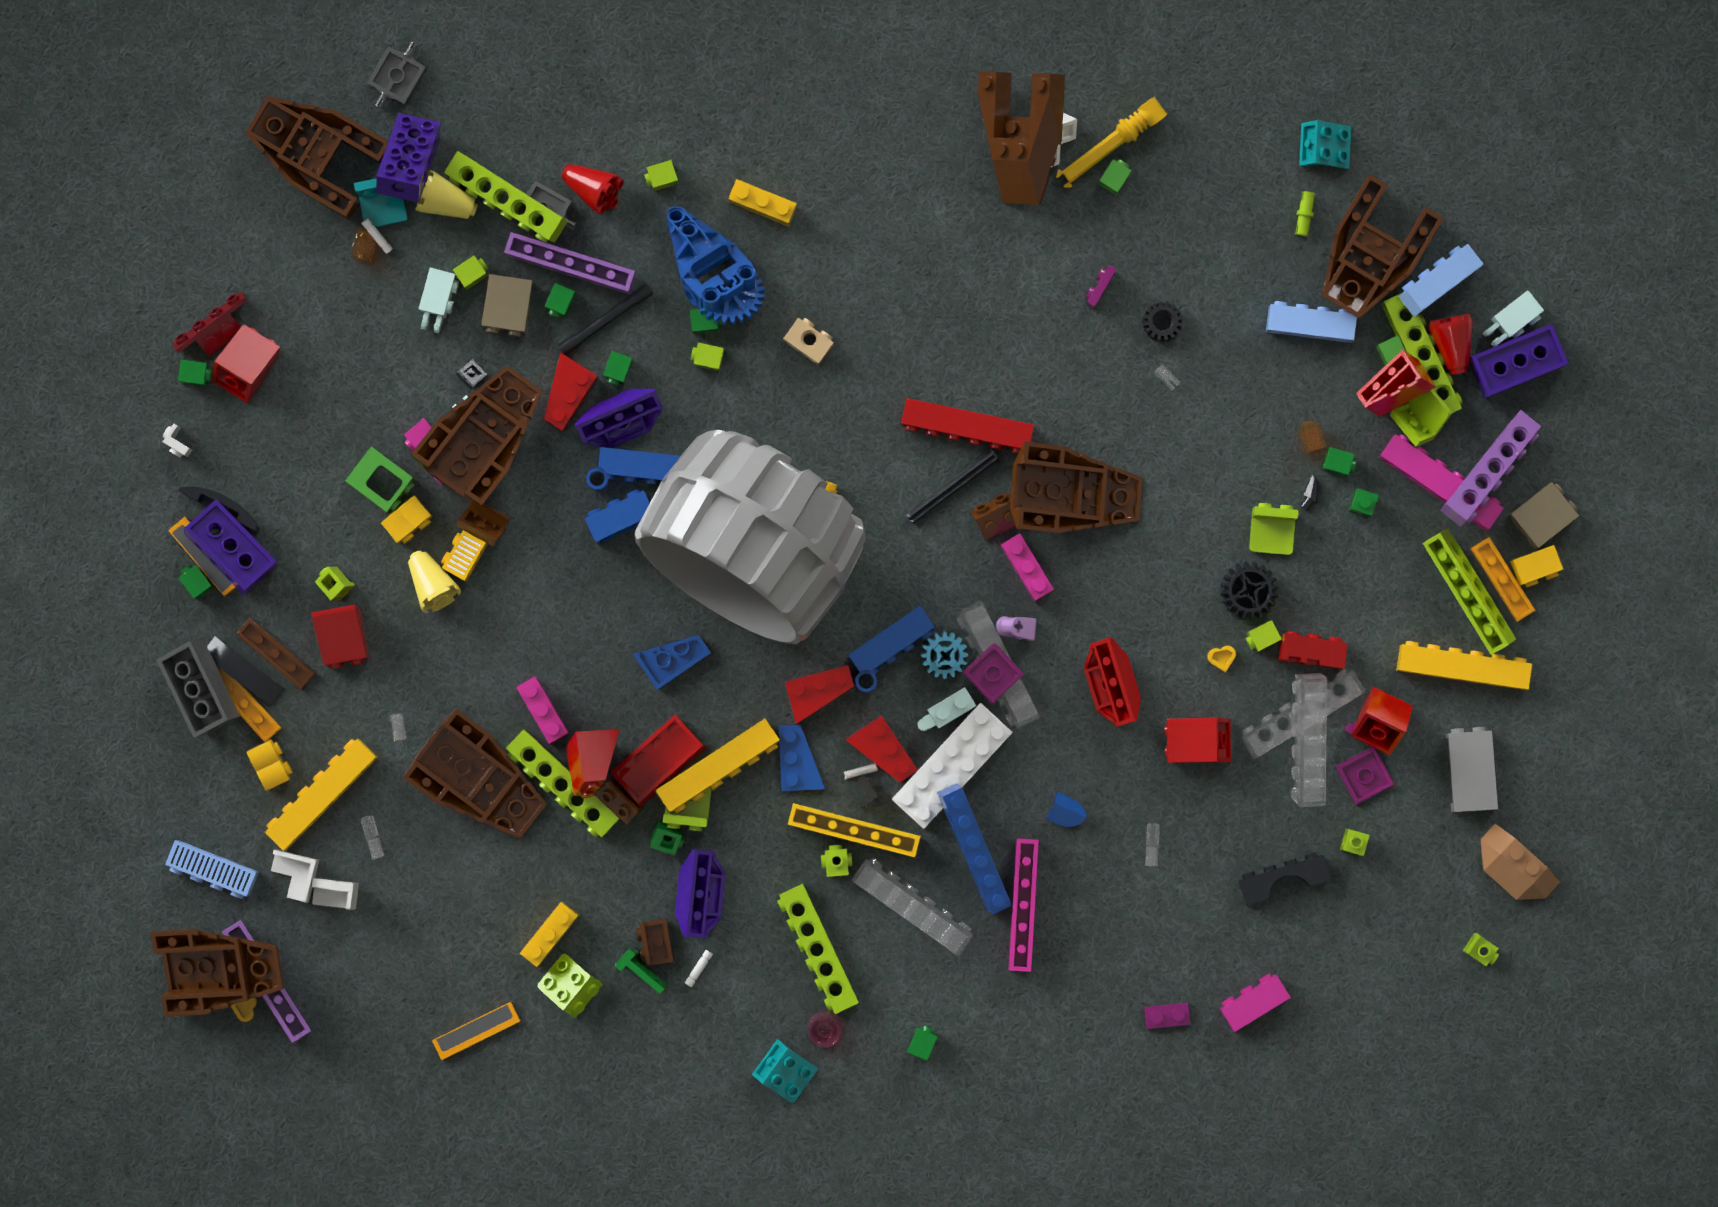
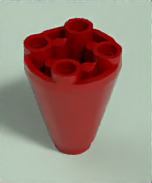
[561,164,624,215]
[1429,314,1473,375]

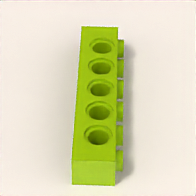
[444,151,568,243]
[1381,293,1463,414]
[1423,528,1516,655]
[506,729,620,838]
[777,884,859,1014]

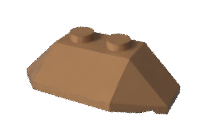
[1480,824,1560,900]

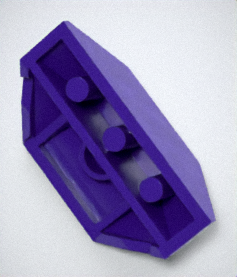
[575,389,663,448]
[675,849,725,939]

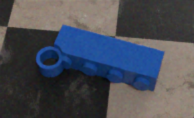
[586,447,680,491]
[848,606,935,693]

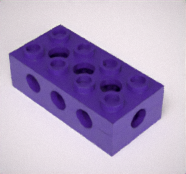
[376,113,441,203]
[1469,324,1569,399]
[184,499,277,596]

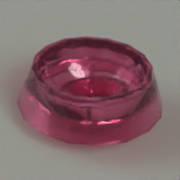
[807,1011,844,1049]

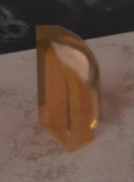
[351,226,377,263]

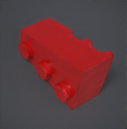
[1356,350,1436,417]
[544,353,599,433]
[1277,631,1348,670]
[785,665,854,725]
[845,716,918,783]

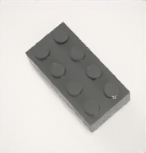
[156,638,240,738]

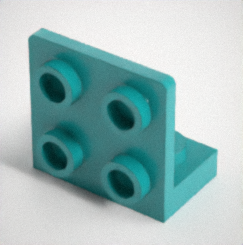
[1299,120,1351,169]
[354,179,408,227]
[752,1039,818,1104]

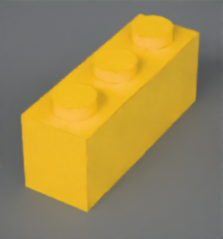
[728,179,797,227]
[520,901,579,967]

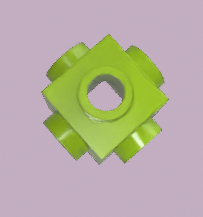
[821,845,852,877]

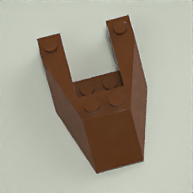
[978,71,1065,205]
[245,96,389,220]
[1321,174,1444,318]

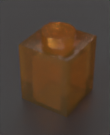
[1297,420,1327,455]

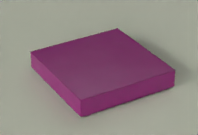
[962,643,1024,704]
[1335,747,1394,805]

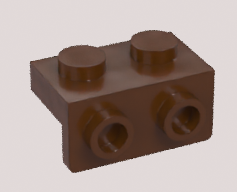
[971,493,1016,541]
[456,502,510,547]
[595,779,643,825]
[636,919,674,967]

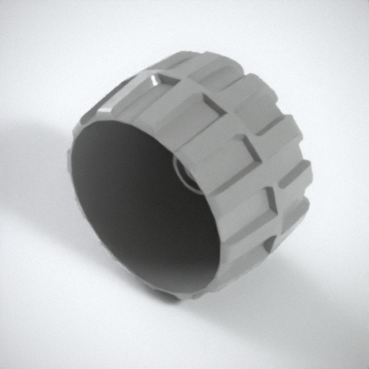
[635,430,866,644]

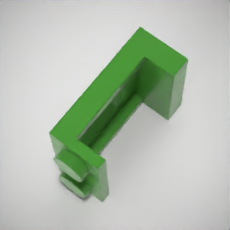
[345,446,415,514]

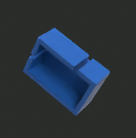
[584,489,650,545]

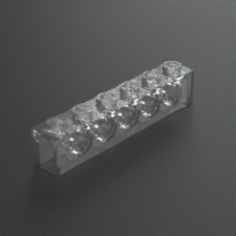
[1239,669,1366,760]

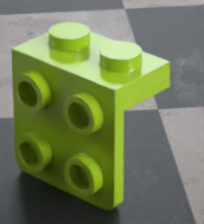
[1390,389,1452,447]
[1249,503,1298,555]
[663,788,712,831]
[538,954,603,1018]

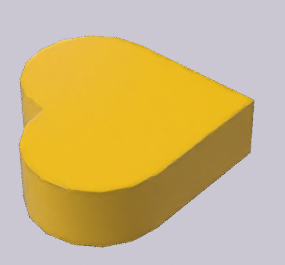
[1207,646,1236,673]
[230,997,257,1022]

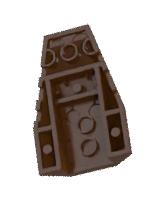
[411,366,542,506]
[1010,441,1143,533]
[402,708,547,838]
[150,929,284,1017]

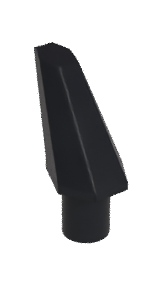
[1300,476,1318,511]

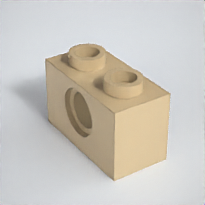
[783,318,834,366]

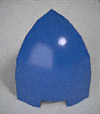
[1046,792,1087,827]

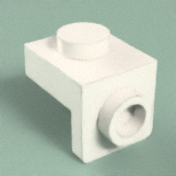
[162,424,192,458]

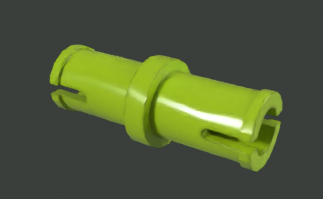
[1295,191,1316,236]

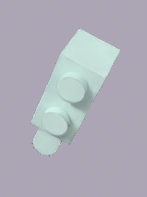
[419,268,459,333]
[1483,290,1544,347]
[917,687,976,731]

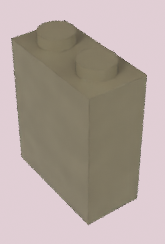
[482,274,534,337]
[1508,482,1579,549]

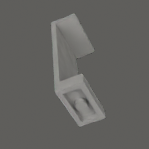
[1445,727,1498,812]

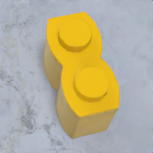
[381,495,432,544]
[247,739,292,791]

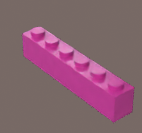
[1379,434,1504,531]
[1008,839,1039,972]

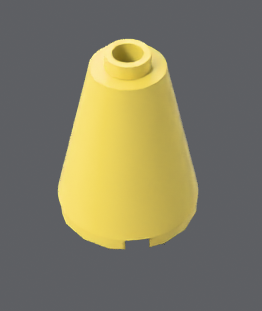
[415,170,478,219]
[408,551,461,613]

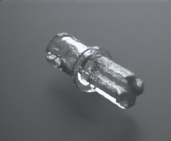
[361,816,385,860]
[1144,823,1161,866]

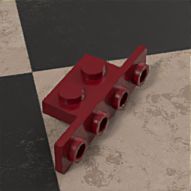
[172,292,247,356]

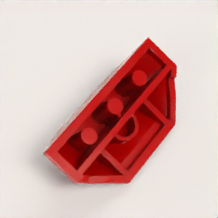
[1084,637,1141,727]

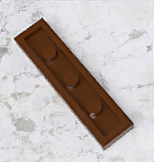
[236,617,316,690]

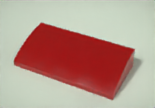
[610,714,706,807]

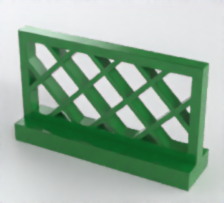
[615,946,668,994]

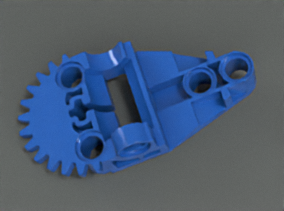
[666,206,765,325]

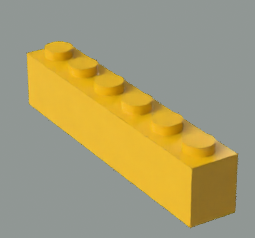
[1396,641,1532,690]
[656,719,780,814]
[265,739,378,851]
[788,803,920,857]

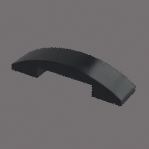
[178,486,260,533]
[207,636,284,706]

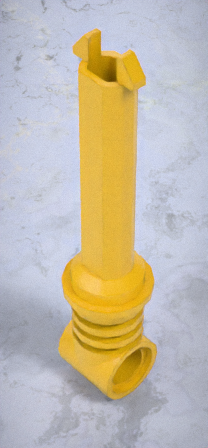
[1056,97,1167,188]

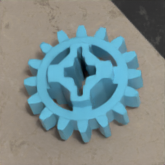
[920,631,968,679]

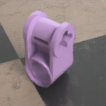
[996,616,1037,641]

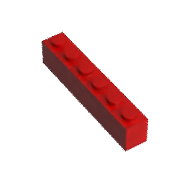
[901,398,1034,454]

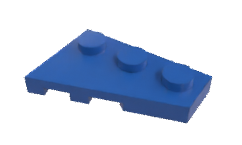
[633,635,711,690]
[779,725,825,791]

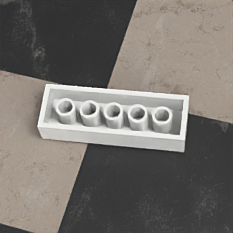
[891,703,1013,829]

